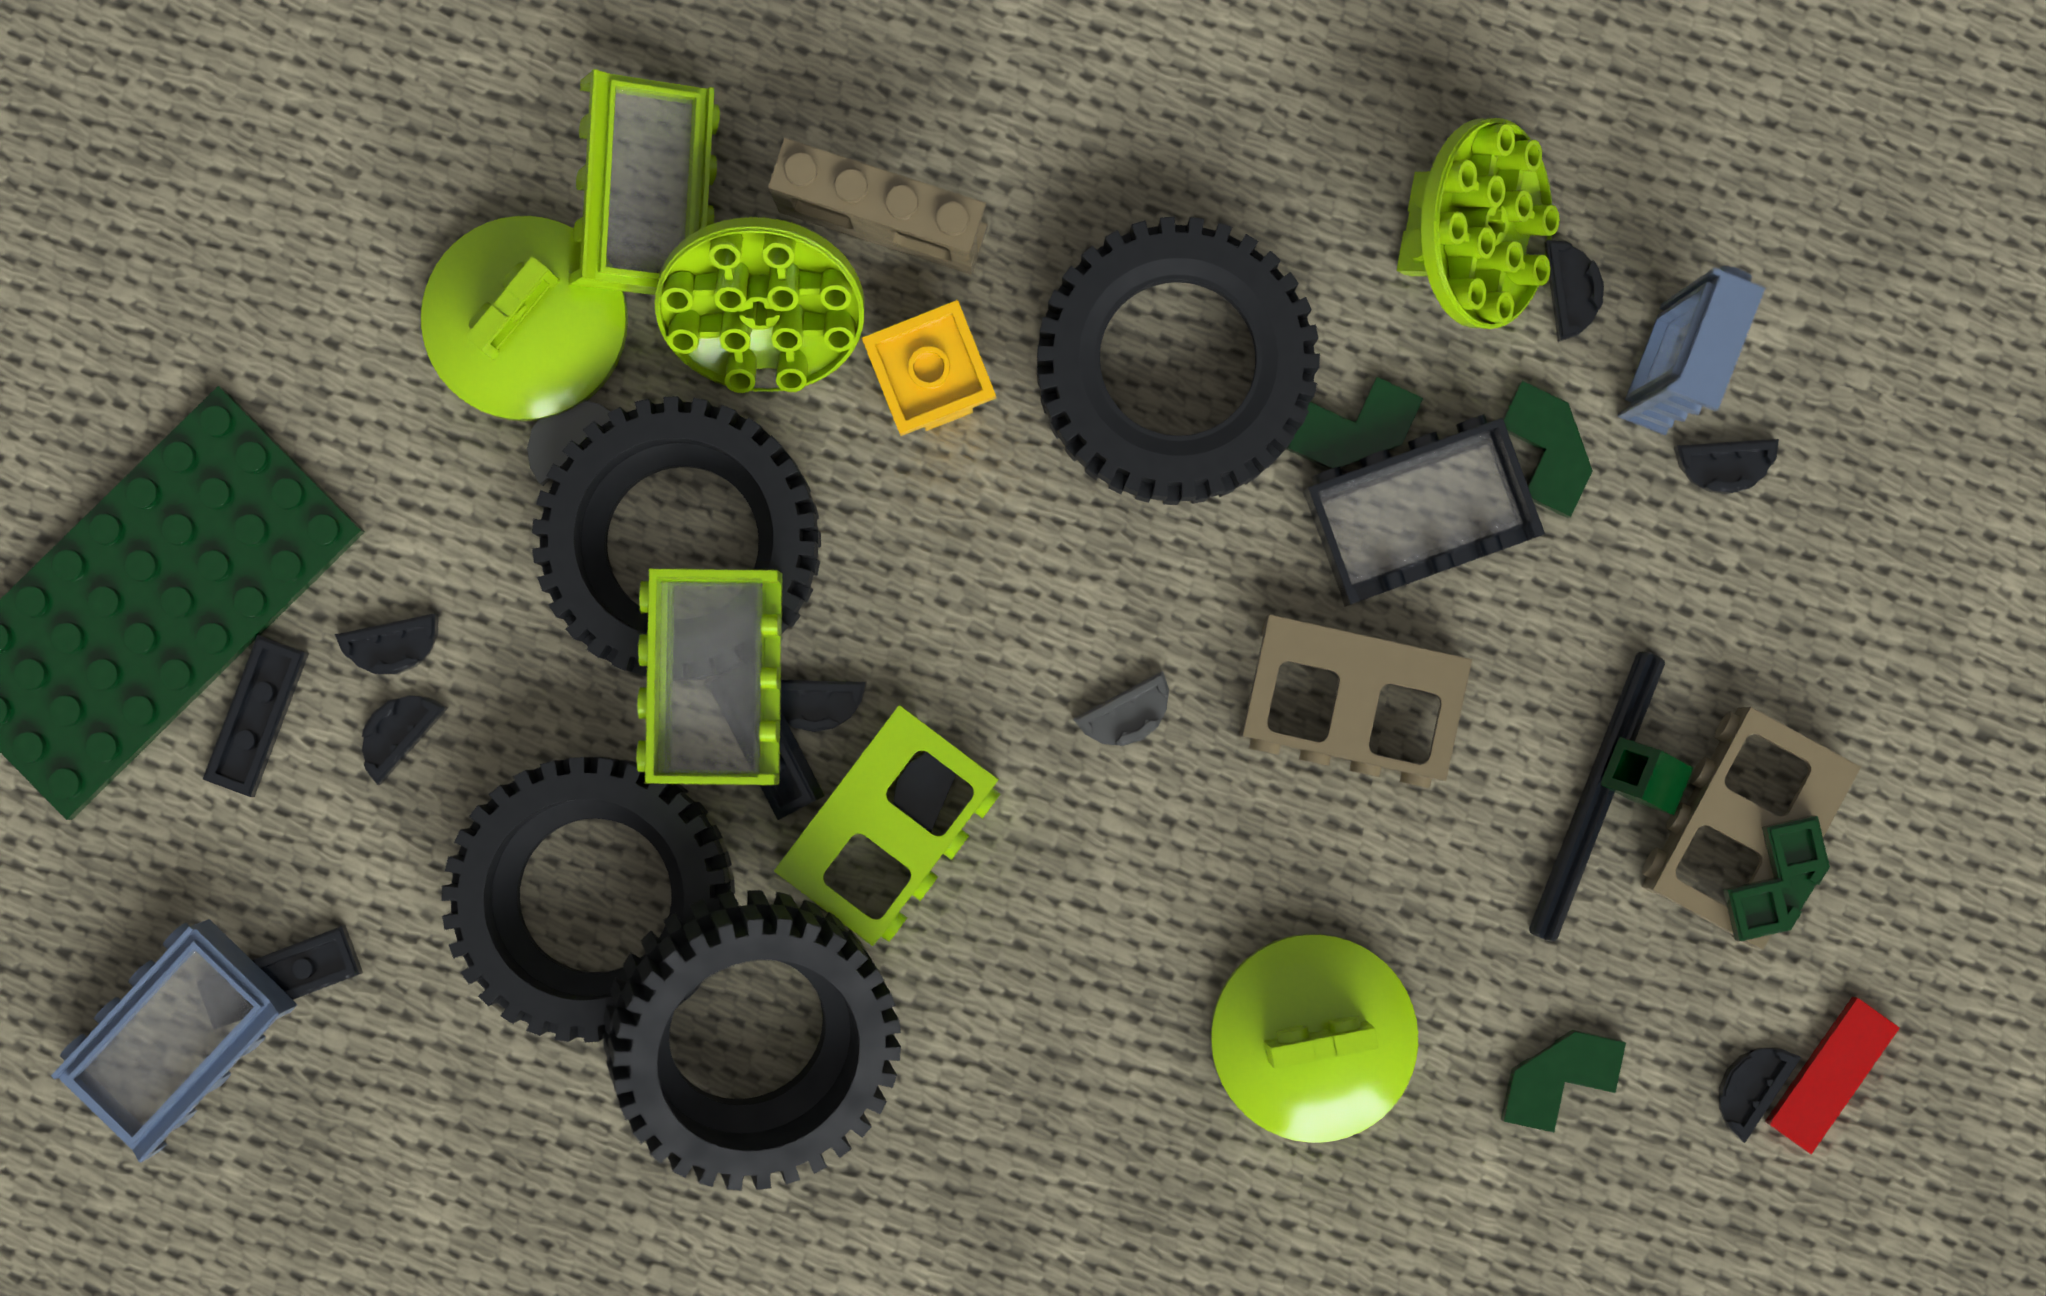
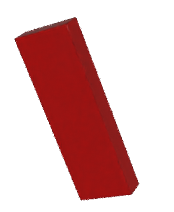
[1765,996,1900,1155]

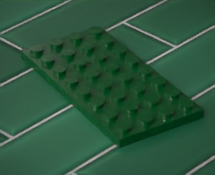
[0,386,365,820]

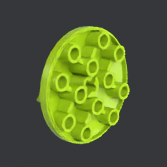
[1396,118,1560,329]
[421,216,628,421]
[655,217,865,393]
[1211,934,1418,1143]

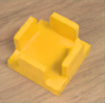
[862,300,996,436]

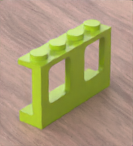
[774,705,1001,946]

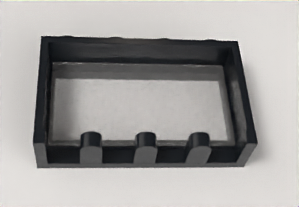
[1303,414,1545,606]

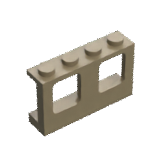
[768,138,988,275]
[1239,614,1472,789]
[1642,707,1861,950]

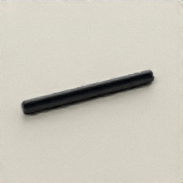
[1529,651,1665,942]

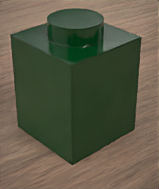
[1600,737,1693,816]

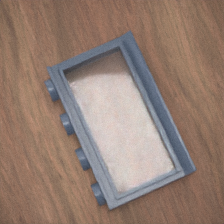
[1617,266,1765,435]
[51,919,298,1163]

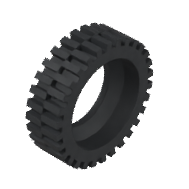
[1037,216,1320,505]
[532,396,821,681]
[441,757,735,1043]
[603,890,901,1191]

